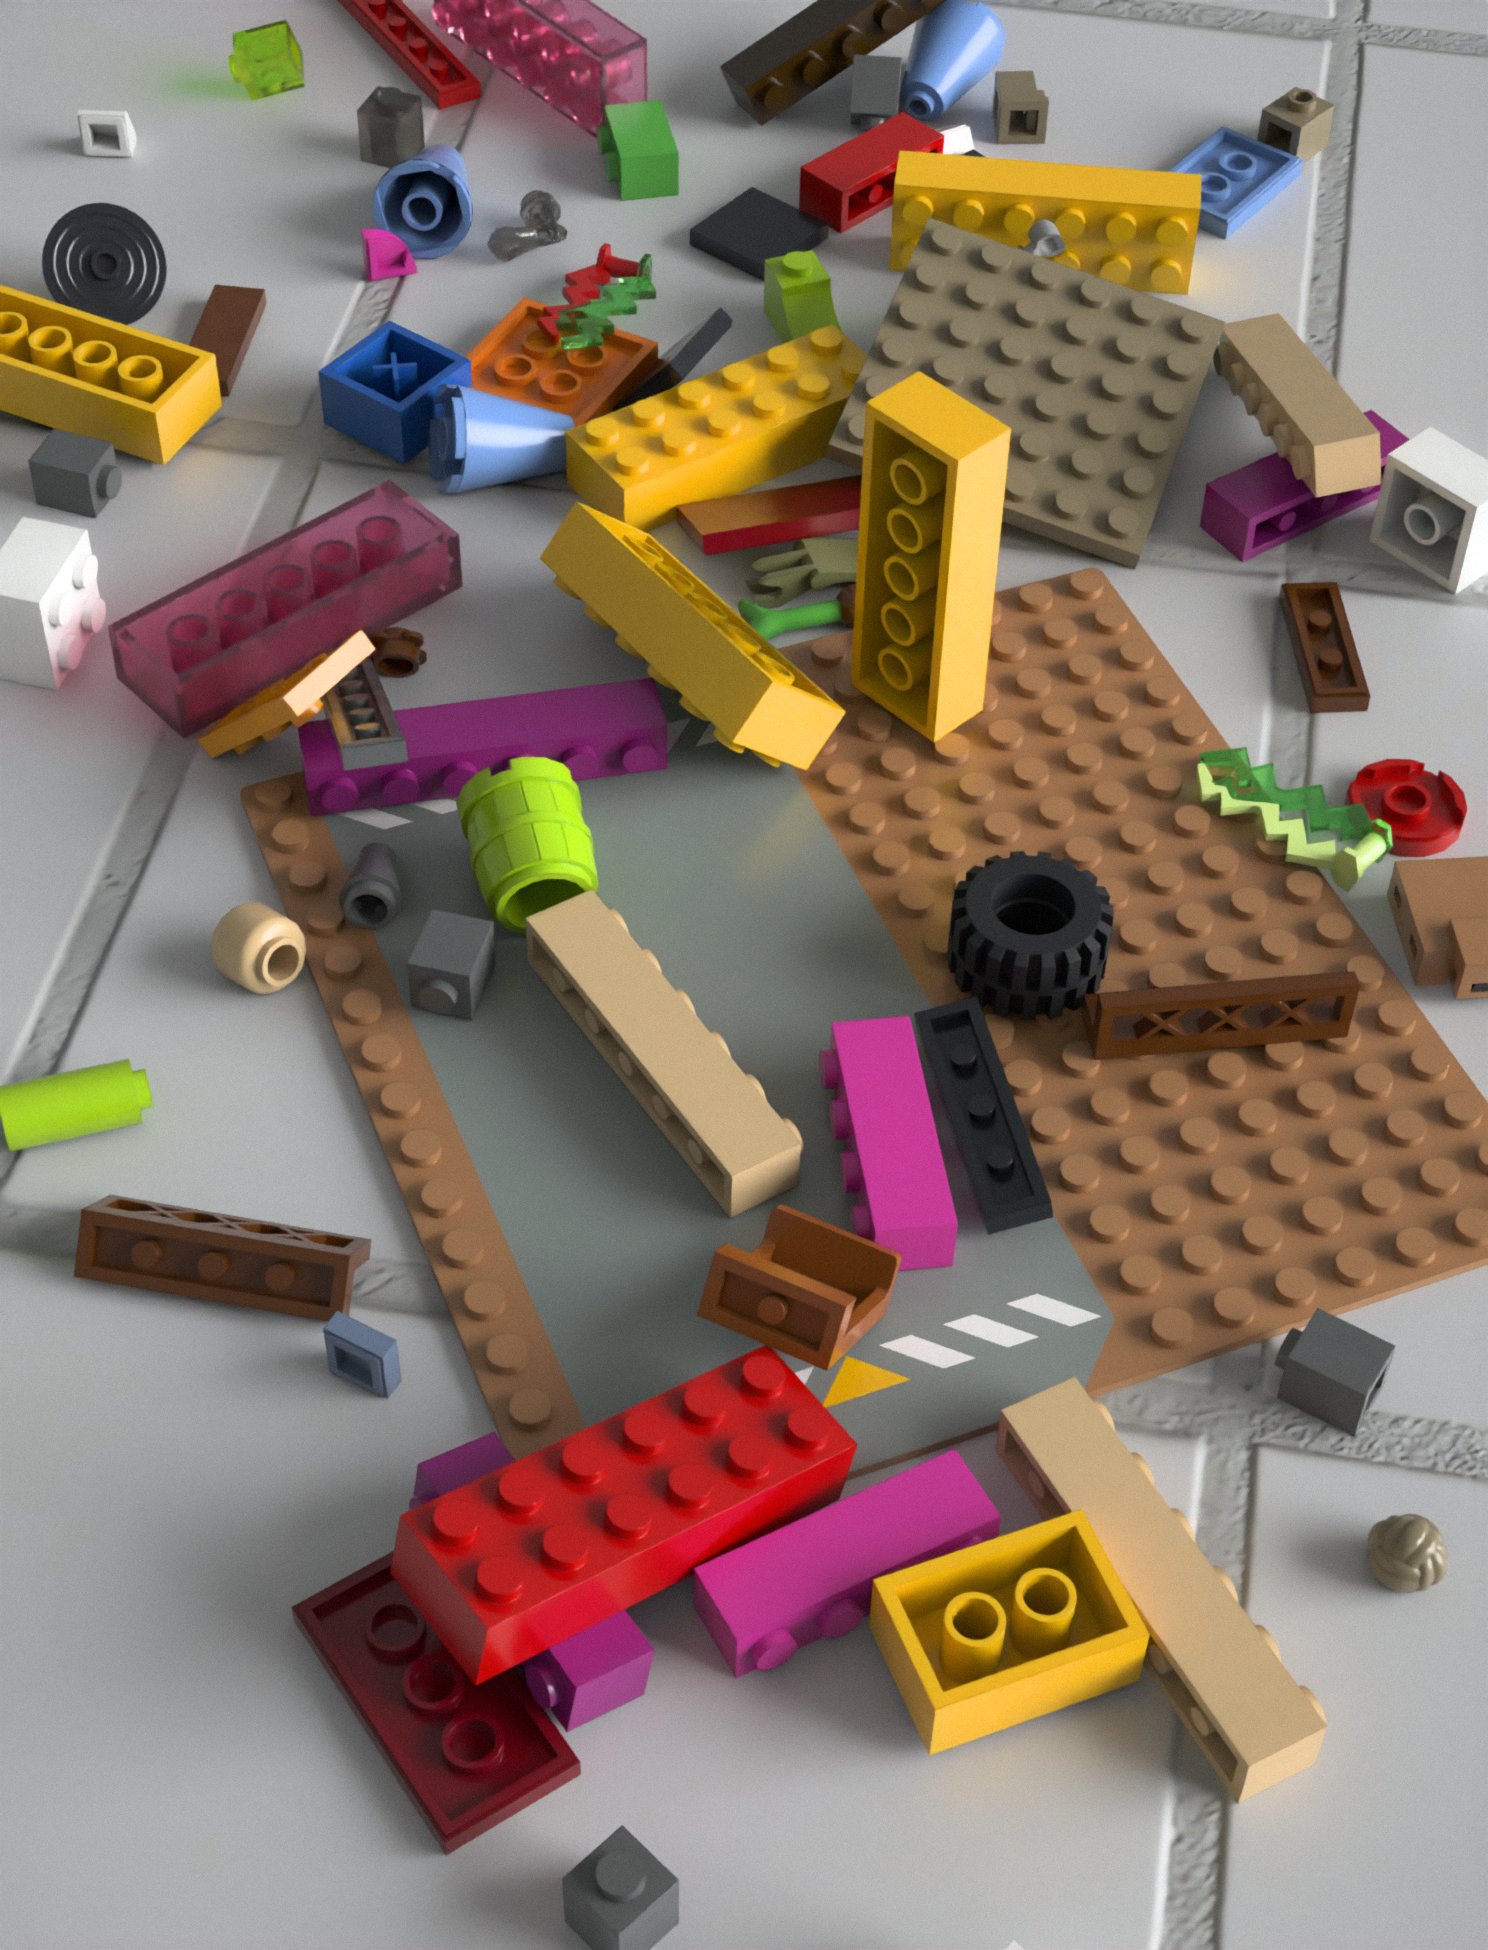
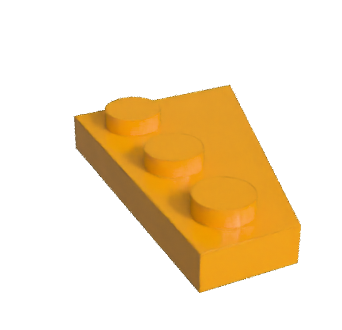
[197,630,375,758]

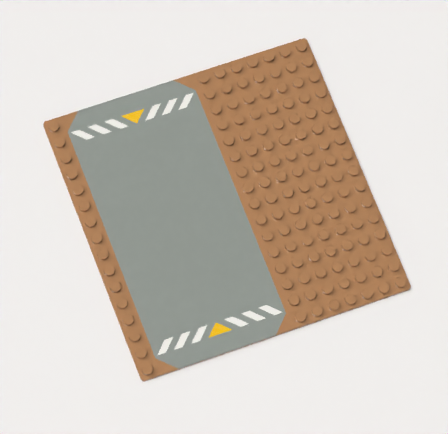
[240,568,1488,1481]

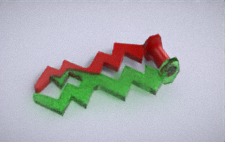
[537,243,656,349]

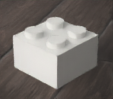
[1369,426,1488,594]
[0,517,106,691]

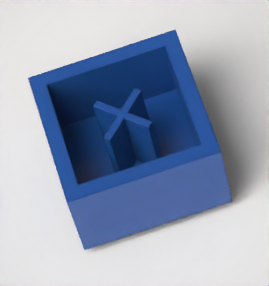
[318,320,472,464]

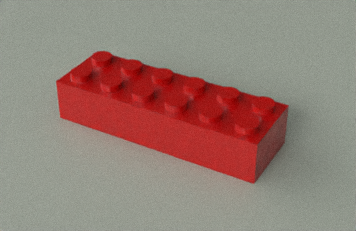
[390,1345,858,1686]

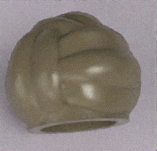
[1366,1514,1448,1593]

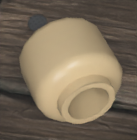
[210,903,306,994]

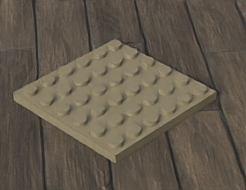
[825,218,1226,569]

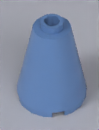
[900,0,1005,121]
[372,144,473,259]
[429,384,577,494]

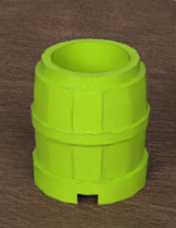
[456,757,598,934]

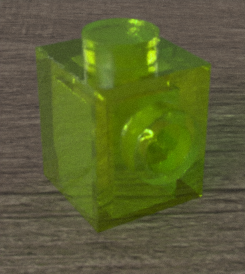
[228,19,305,100]

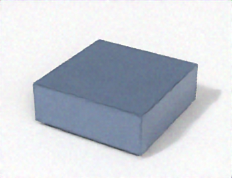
[323,1311,402,1399]

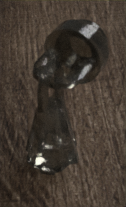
[487,190,568,263]

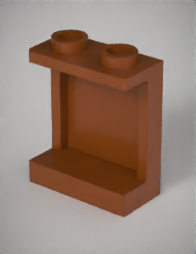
[697,1204,902,1371]

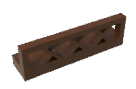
[1081,971,1360,1060]
[74,1194,372,1321]

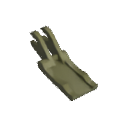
[745,537,858,609]

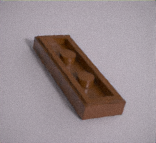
[189,284,266,397]
[1279,582,1371,713]

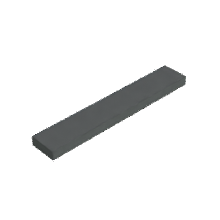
[320,656,408,771]

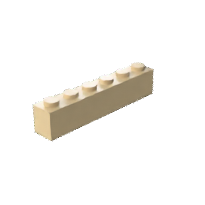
[1213,313,1381,498]
[526,889,804,1219]
[995,1376,1327,1803]

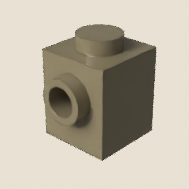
[1257,87,1335,163]

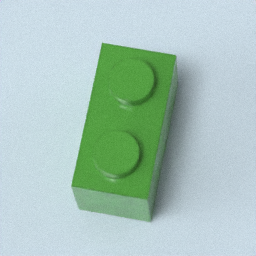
[597,100,679,201]

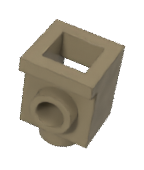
[992,71,1049,144]

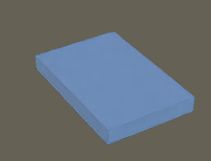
[1167,127,1304,239]

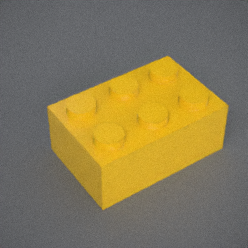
[869,1509,1150,1756]

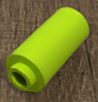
[0,1058,153,1152]

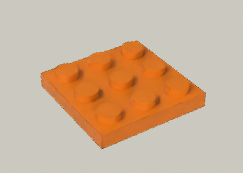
[465,297,658,426]

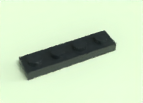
[914,996,1053,1235]

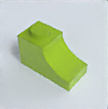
[764,250,842,344]

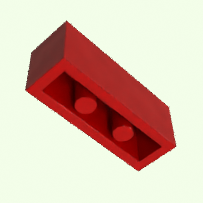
[799,112,945,234]

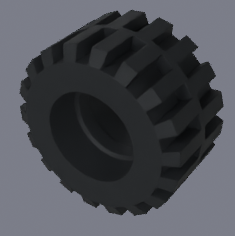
[947,851,1114,1020]

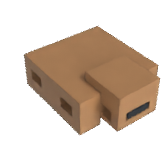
[1387,856,1488,999]

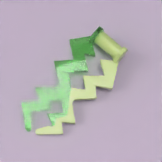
[1196,747,1393,892]

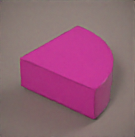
[361,229,417,282]

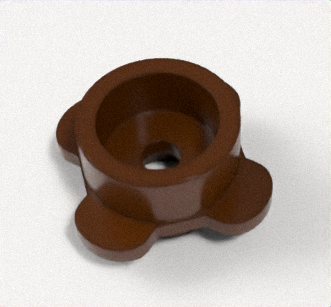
[367,627,427,678]

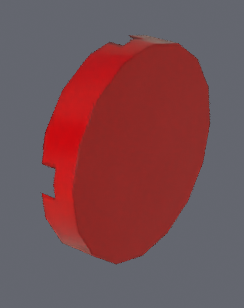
[1344,759,1467,857]

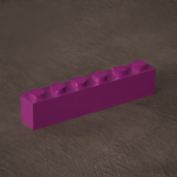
[298,678,668,816]

